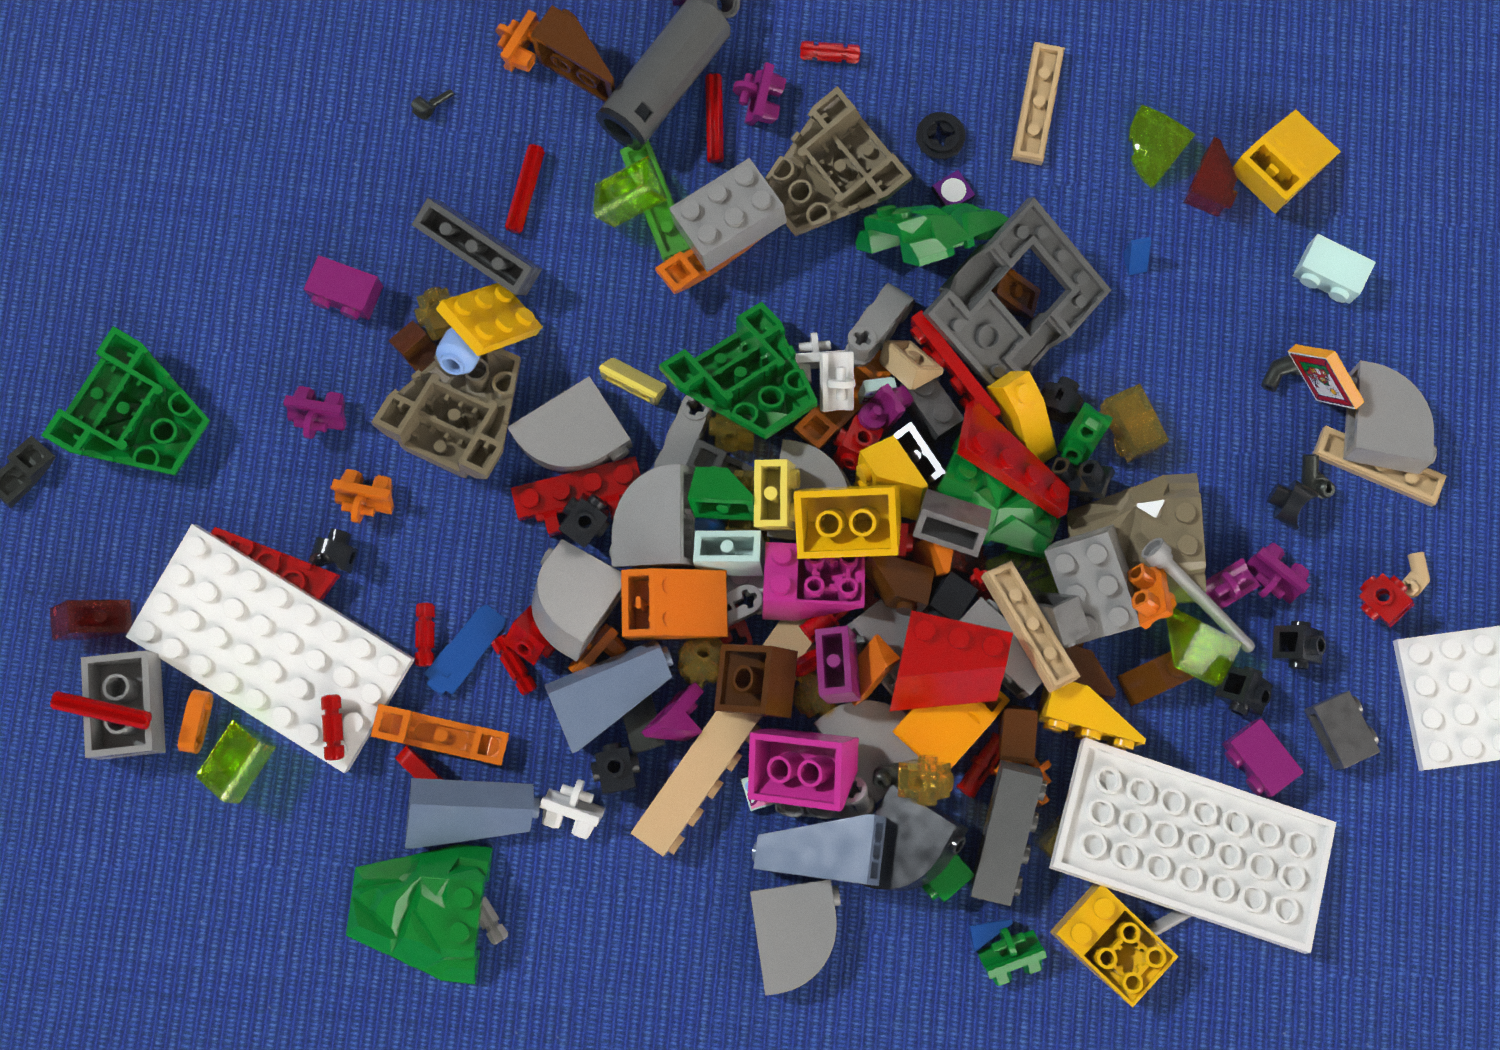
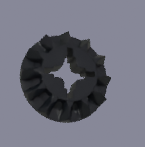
[916,112,966,161]

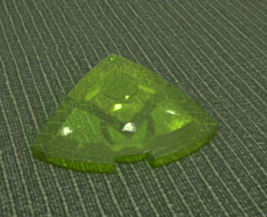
[1128,105,1196,189]

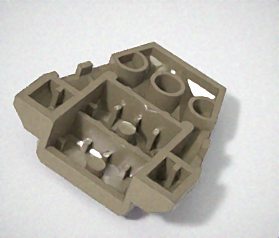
[765,86,913,237]
[371,348,521,479]
[1067,473,1206,603]

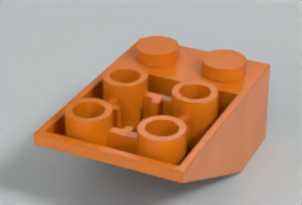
[621,568,728,641]

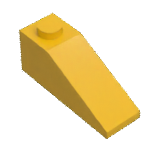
[986,371,1058,463]

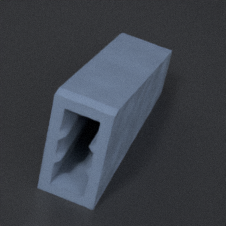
[545,640,674,753]
[405,778,540,849]
[752,814,887,886]

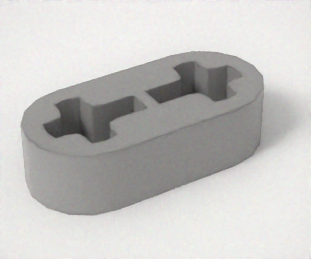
[727,584,763,627]

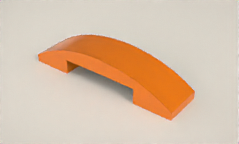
[655,238,762,294]
[793,350,892,450]
[371,704,510,766]

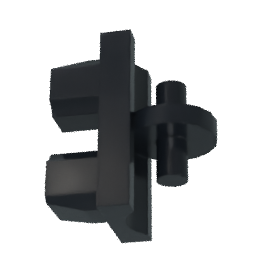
[1051,457,1115,503]

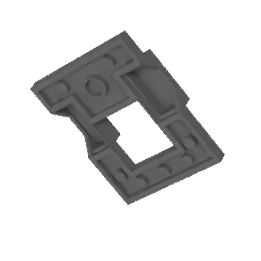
[923,197,1111,387]

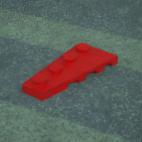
[957,399,1070,519]
[211,527,340,601]

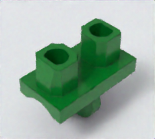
[1057,402,1113,465]
[977,927,1047,986]

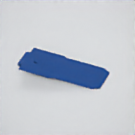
[424,604,506,696]

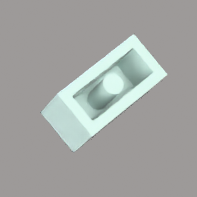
[1293,234,1376,304]
[693,530,765,576]

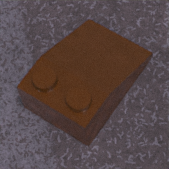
[531,5,615,103]

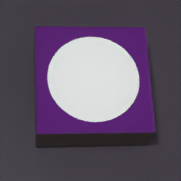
[931,170,975,206]

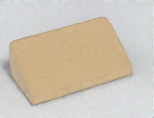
[879,340,944,390]

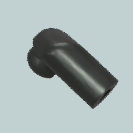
[1261,355,1301,392]
[1301,454,1335,499]
[872,762,924,794]

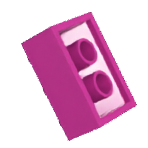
[748,727,859,812]

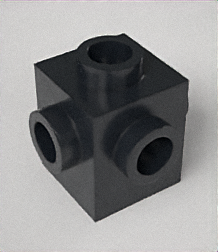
[558,492,610,548]
[1272,621,1326,670]
[1215,665,1273,717]
[591,742,641,794]

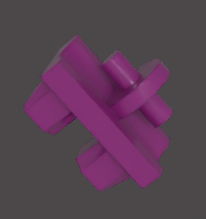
[733,62,787,126]
[858,383,914,437]
[283,386,347,439]
[1246,543,1310,604]
[1206,558,1261,617]

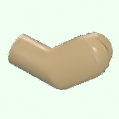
[1402,552,1430,598]

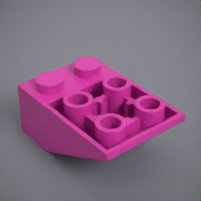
[762,542,865,621]

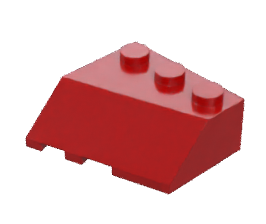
[889,610,1013,711]

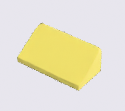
[599,358,667,406]

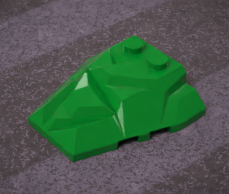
[855,203,1009,267]
[659,301,818,440]
[41,326,211,476]
[934,423,1062,559]
[346,844,493,984]

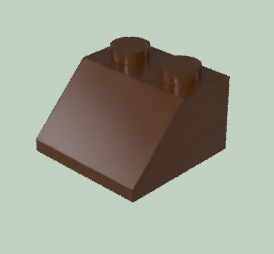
[714,644,798,718]

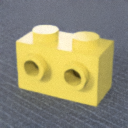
[754,459,800,531]

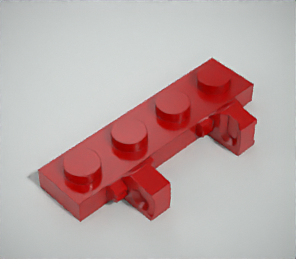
[910,310,1001,419]
[511,456,641,537]

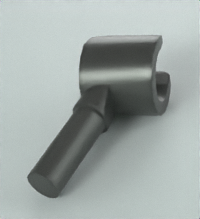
[411,89,454,120]

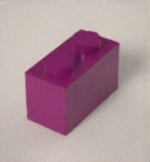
[304,255,384,320]
[815,625,861,704]
[1222,718,1304,798]

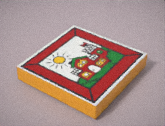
[1287,344,1364,409]

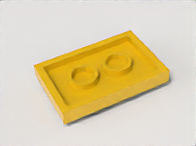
[436,283,543,356]

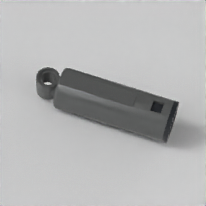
[596,0,740,151]

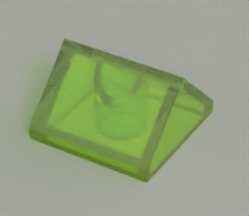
[593,155,667,227]
[1166,608,1243,687]
[196,720,276,804]

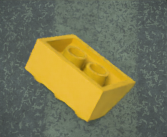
[794,484,901,559]

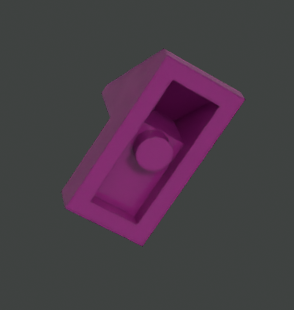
[641,682,704,741]

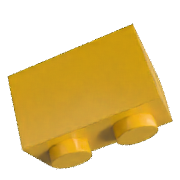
[854,435,929,520]

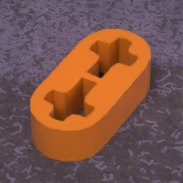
[178,689,213,754]

